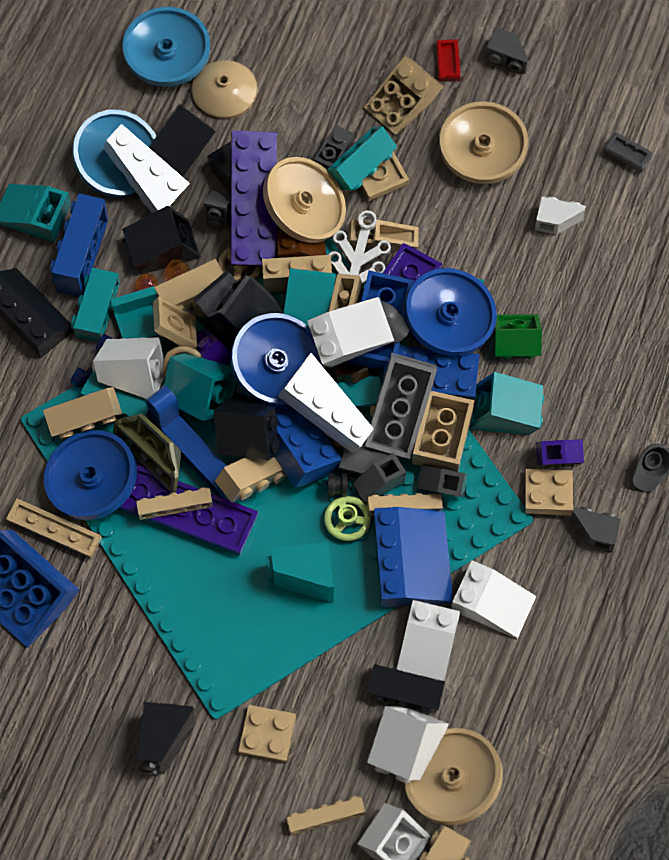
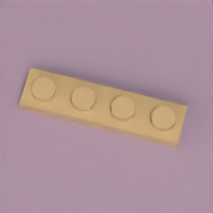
[6,499,102,559]

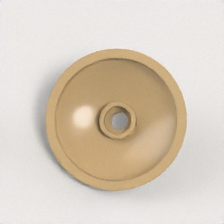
[192,60,257,119]

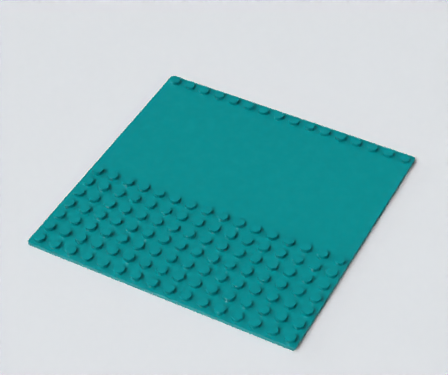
[21,239,533,720]

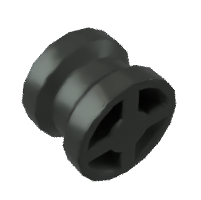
[328,473,347,496]

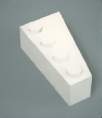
[103,124,190,213]
[278,353,373,453]

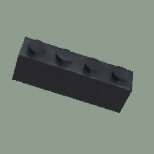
[0,268,74,358]

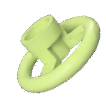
[324,496,371,541]

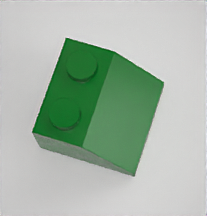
[493,314,542,359]

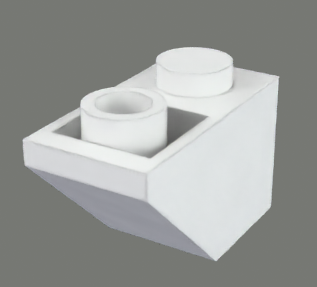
[535,197,586,235]

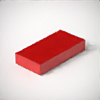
[436,39,461,82]

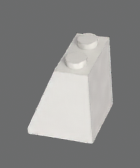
[92,337,165,399]
[367,706,449,783]

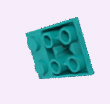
[0,184,71,242]

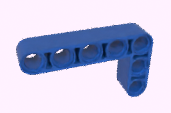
[146,385,227,498]

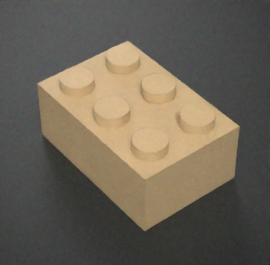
[412,391,474,472]

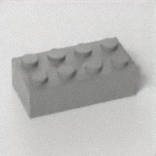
[365,352,437,459]

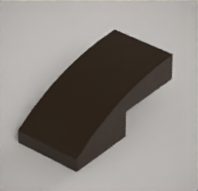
[324,360,370,384]

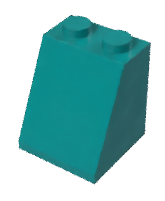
[284,268,336,328]
[163,353,238,421]
[469,372,544,435]
[266,541,334,603]

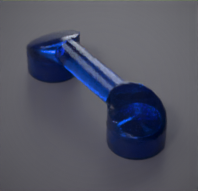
[70,334,112,387]

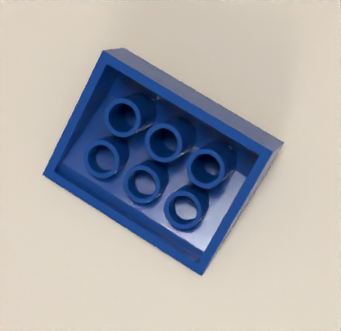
[374,507,453,608]
[0,530,80,647]

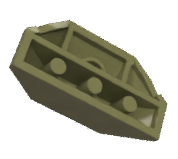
[113,413,181,493]

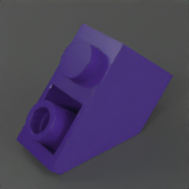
[195,328,231,365]
[536,439,584,465]

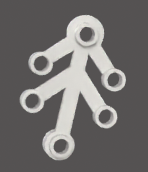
[329,211,391,283]

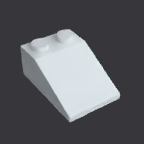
[308,297,394,367]
[452,560,536,639]
[397,600,460,681]

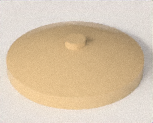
[439,102,528,184]
[263,157,346,243]
[405,728,503,825]

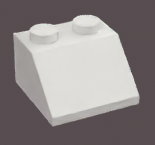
[358,803,431,860]

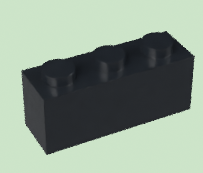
[367,664,445,714]

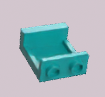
[110,286,172,347]

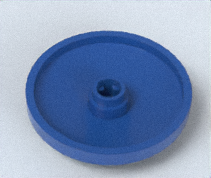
[404,268,497,356]
[230,313,324,406]
[44,430,137,520]

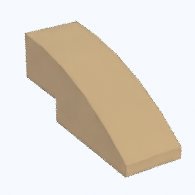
[346,220,419,251]

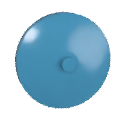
[123,7,210,87]
[72,110,156,197]

